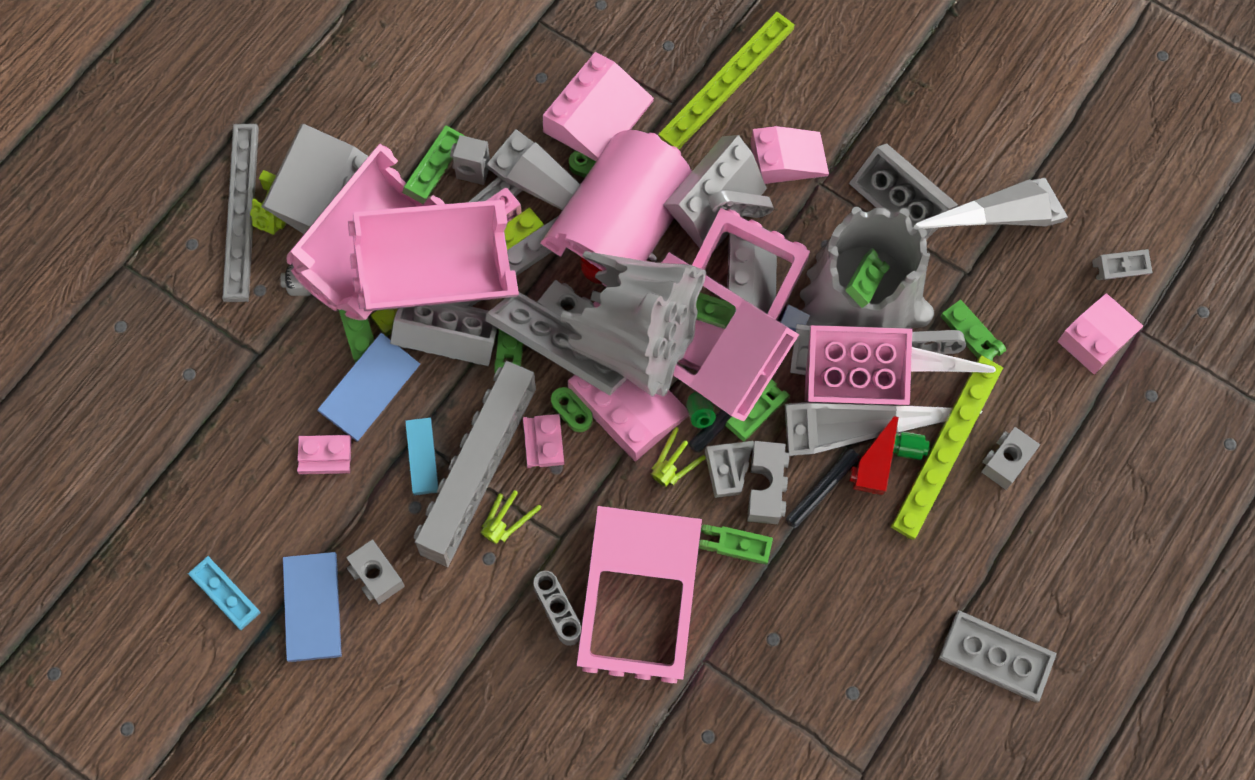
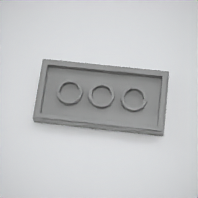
[938,610,1057,703]

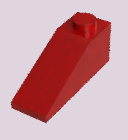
[850,416,899,495]

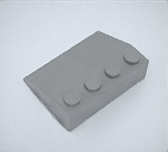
[262,124,368,234]
[663,135,767,252]

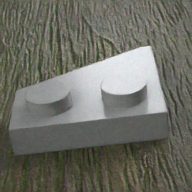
[705,441,754,498]

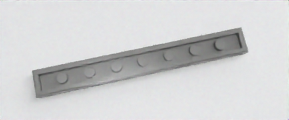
[222,124,259,302]

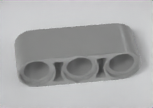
[533,571,581,646]

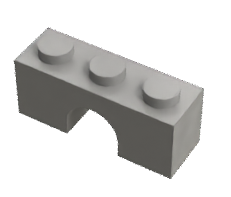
[747,441,789,524]

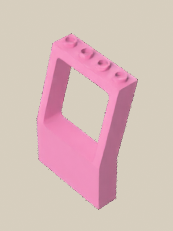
[678,208,810,372]
[661,253,799,421]
[577,506,702,683]

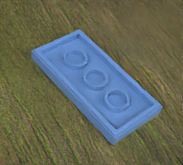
[317,333,420,442]
[283,552,342,662]

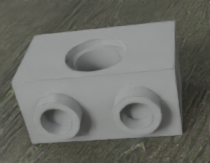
[450,135,490,185]
[537,280,595,317]
[982,427,1040,490]
[346,539,405,604]

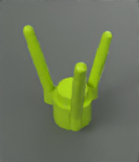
[651,427,706,487]
[480,490,541,544]

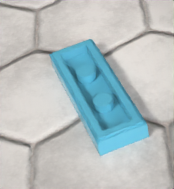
[406,418,439,495]
[188,556,261,630]

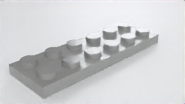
[486,292,627,395]

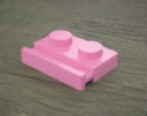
[523,414,564,468]
[297,435,351,474]

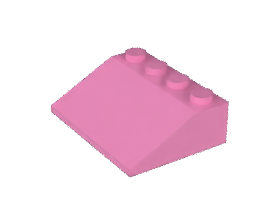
[543,52,654,161]
[805,325,912,405]
[568,375,689,462]

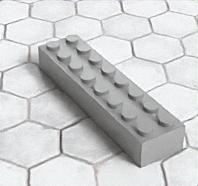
[414,361,536,567]

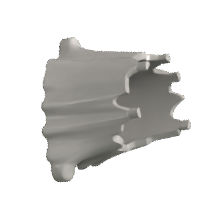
[800,207,934,329]
[559,251,706,396]

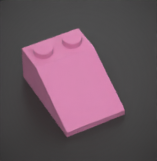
[750,126,829,184]
[1057,293,1143,375]

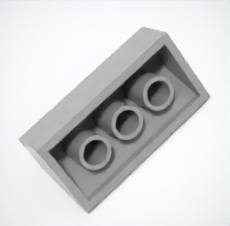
[849,144,958,240]
[727,227,777,314]
[390,303,497,366]

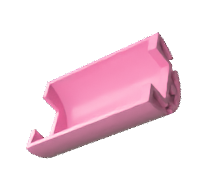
[540,130,692,286]
[287,144,445,320]
[348,200,519,311]

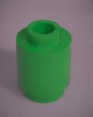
[686,392,716,428]
[893,431,929,460]

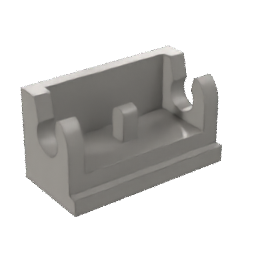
[1092,249,1153,280]

